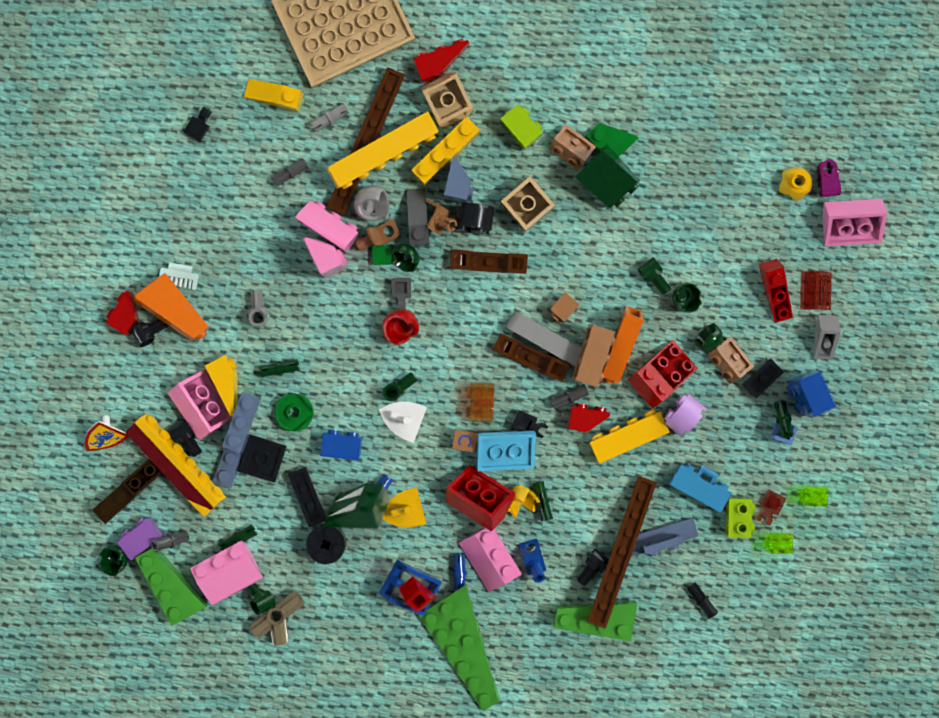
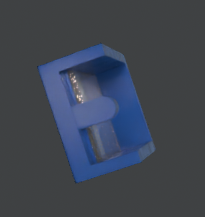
[379,559,442,616]

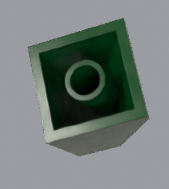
[575,147,641,208]

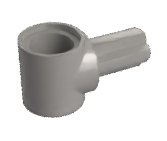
[249,290,268,327]

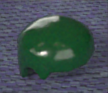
[391,244,420,272]
[672,282,702,313]
[694,323,723,352]
[99,545,128,576]

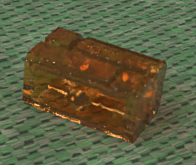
[466,383,494,422]

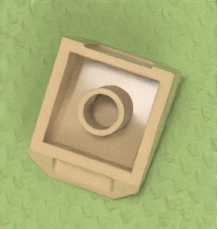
[420,71,473,127]

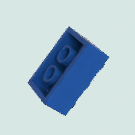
[786,371,836,417]

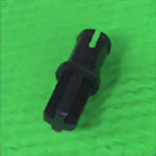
[687,582,718,619]

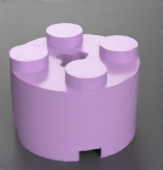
[663,393,707,438]

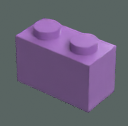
[117,517,165,560]

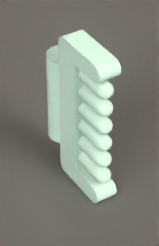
[159,263,199,290]

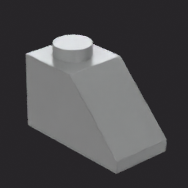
[814,315,841,360]

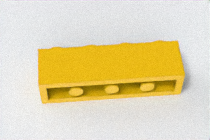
[411,117,480,187]
[589,409,670,464]

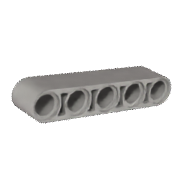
[505,311,581,367]

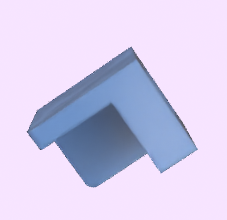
[769,421,798,445]

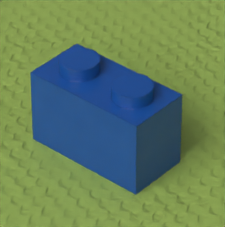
[320,429,363,461]

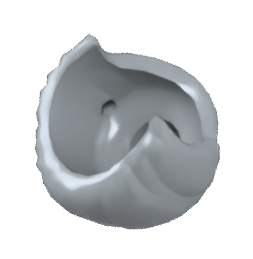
[354,185,390,221]

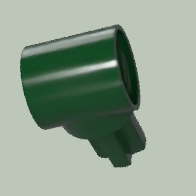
[637,257,671,295]
[383,372,417,401]
[245,583,276,615]

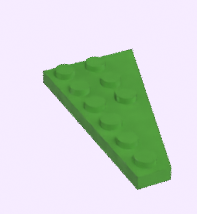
[419,584,500,711]

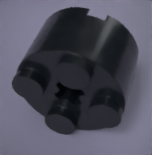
[454,202,494,235]
[306,524,347,564]

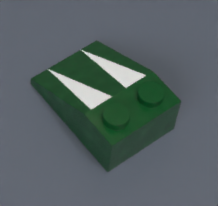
[324,483,390,529]

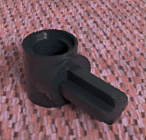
[130,319,169,348]
[169,420,202,457]
[577,548,609,586]

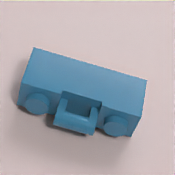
[668,463,732,513]

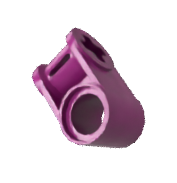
[817,159,841,198]

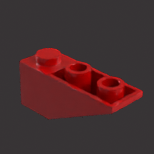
[414,39,469,83]
[759,259,793,323]

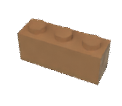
[572,324,616,387]

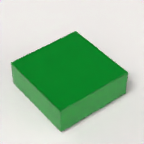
[372,245,392,265]

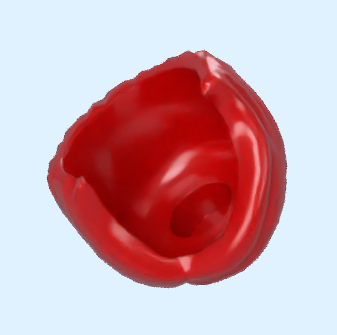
[382,309,419,345]

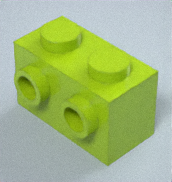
[500,104,543,151]
[725,498,755,538]

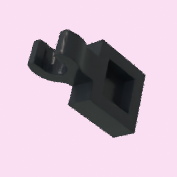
[183,107,212,143]

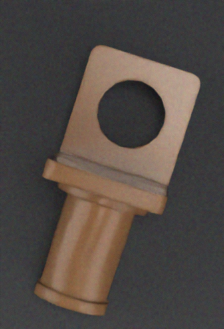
[426,199,457,235]
[356,219,401,251]

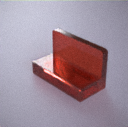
[801,271,832,311]

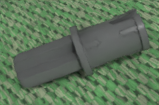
[271,158,309,186]
[550,384,589,409]
[151,531,189,552]

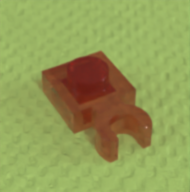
[757,489,787,526]

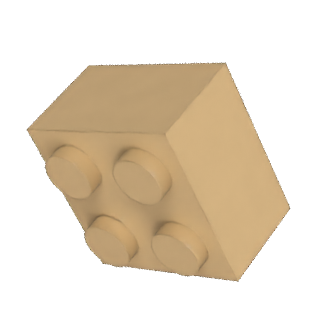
[500,176,555,232]

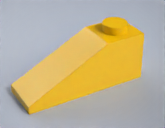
[244,79,304,113]
[205,355,238,417]

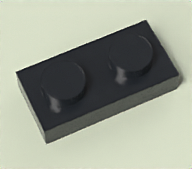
[742,358,784,398]

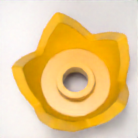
[779,167,812,201]
[508,485,540,518]

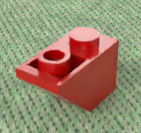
[106,290,139,336]
[567,403,610,432]
[398,576,437,612]

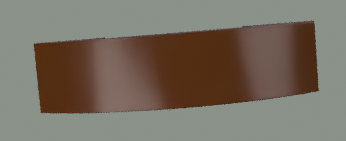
[450,249,528,274]
[493,333,570,382]

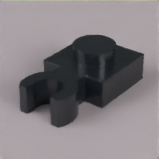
[512,410,548,438]

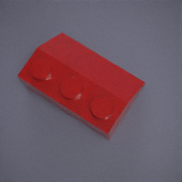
[446,465,516,532]

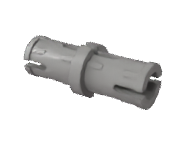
[310,103,349,132]

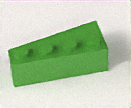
[135,549,209,626]
[553,600,637,642]

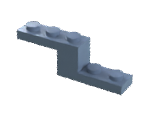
[213,392,261,489]

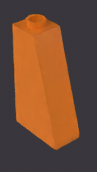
[133,273,209,342]
[602,306,644,384]

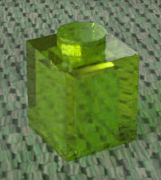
[798,485,828,507]
[763,532,793,554]

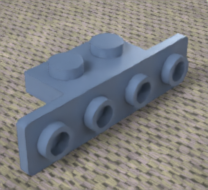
[631,518,698,557]

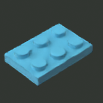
[476,431,536,471]

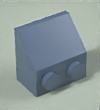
[444,157,474,203]

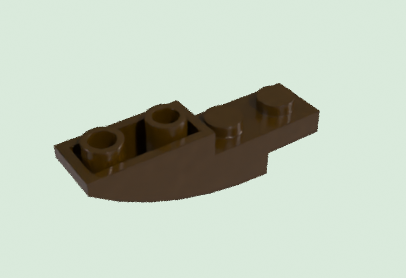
[92,459,162,525]

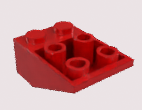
[627,340,698,409]

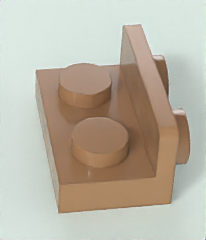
[549,124,596,170]
[707,336,754,384]

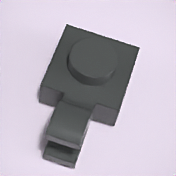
[392,278,411,310]

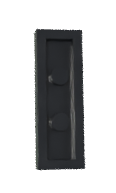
[288,467,327,528]

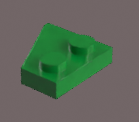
[585,123,638,157]

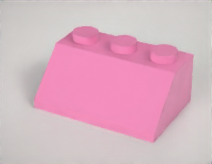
[822,199,887,246]
[295,200,359,253]
[304,237,348,279]
[168,369,233,441]
[459,527,522,592]
[190,541,263,606]

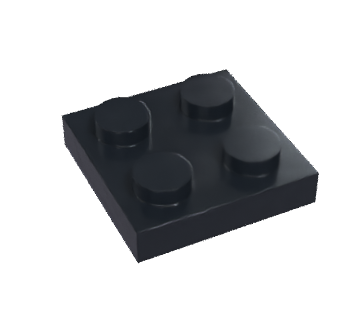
[238,434,287,483]

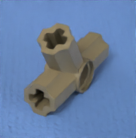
[249,591,305,645]

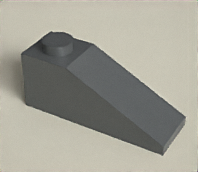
[406,188,430,247]

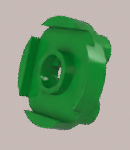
[275,393,314,432]

